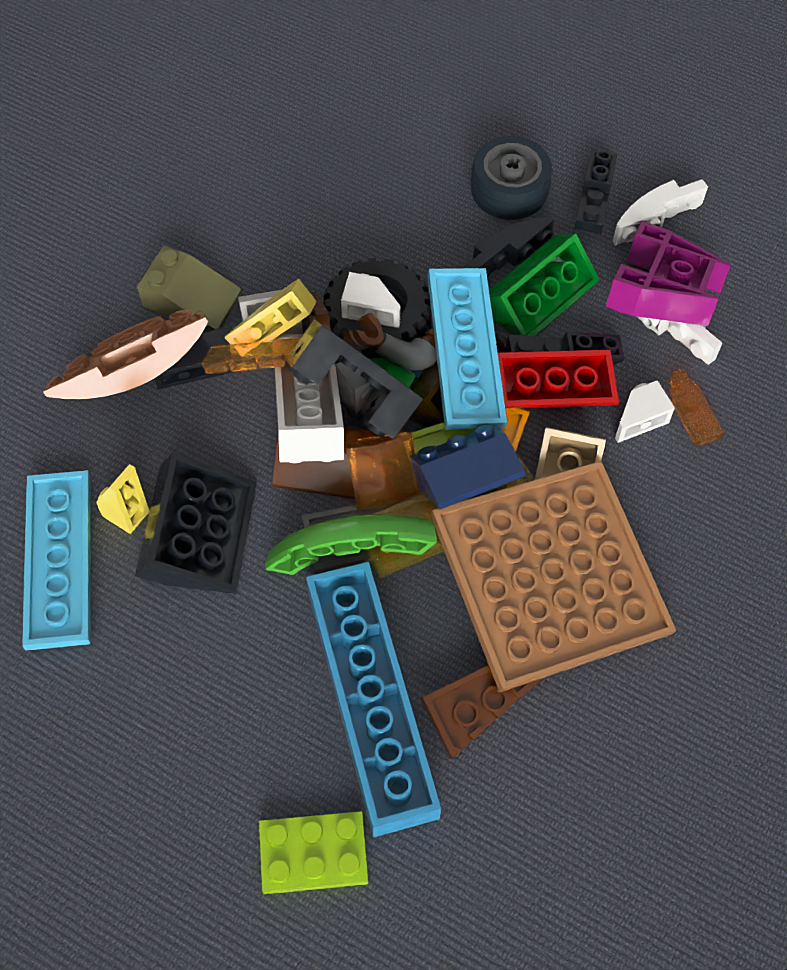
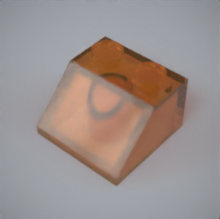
[346,432,421,509]

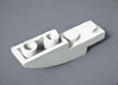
[613,179,708,246]
[638,317,722,365]

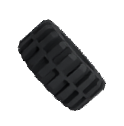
[323,258,431,358]

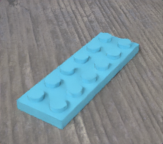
[427,268,507,430]
[22,470,91,651]

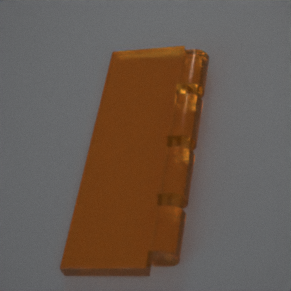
[202,337,301,374]

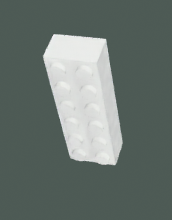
[273,334,344,463]

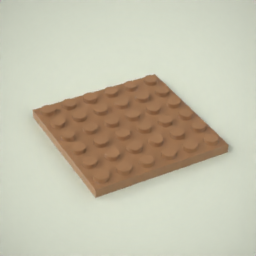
[430,461,676,692]

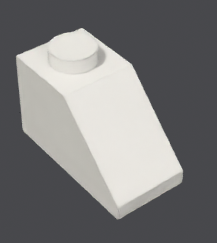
[341,272,401,328]
[615,380,675,443]

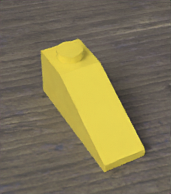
[225,278,317,359]
[96,464,150,534]

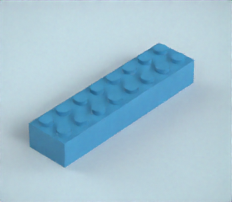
[306,562,441,837]

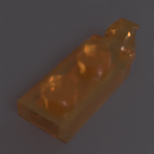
[669,368,724,446]

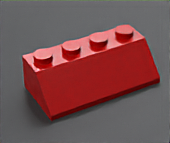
[498,350,619,409]

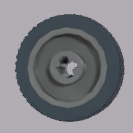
[471,136,552,220]

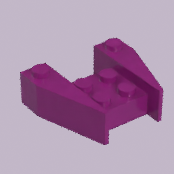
[606,221,731,326]

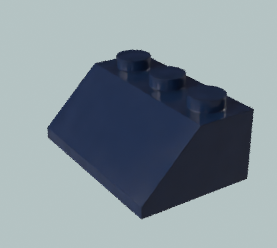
[409,425,526,509]

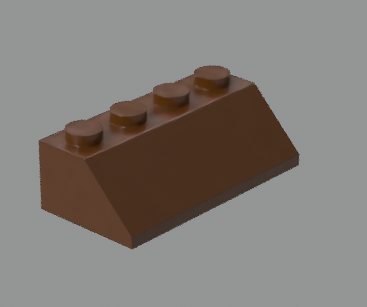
[272,427,401,501]

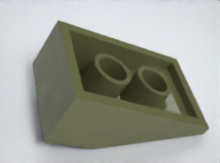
[137,245,242,331]

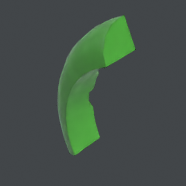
[265,514,437,575]

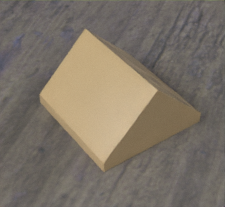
[535,427,606,480]

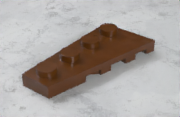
[421,665,543,759]

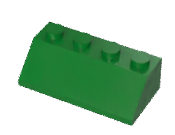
[489,233,600,336]

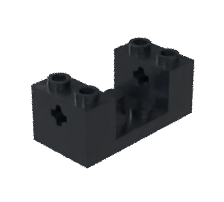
[286,319,423,439]

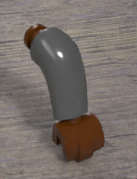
[343,313,437,371]

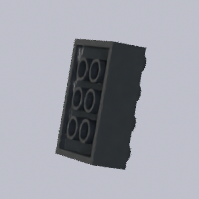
[135,453,256,594]

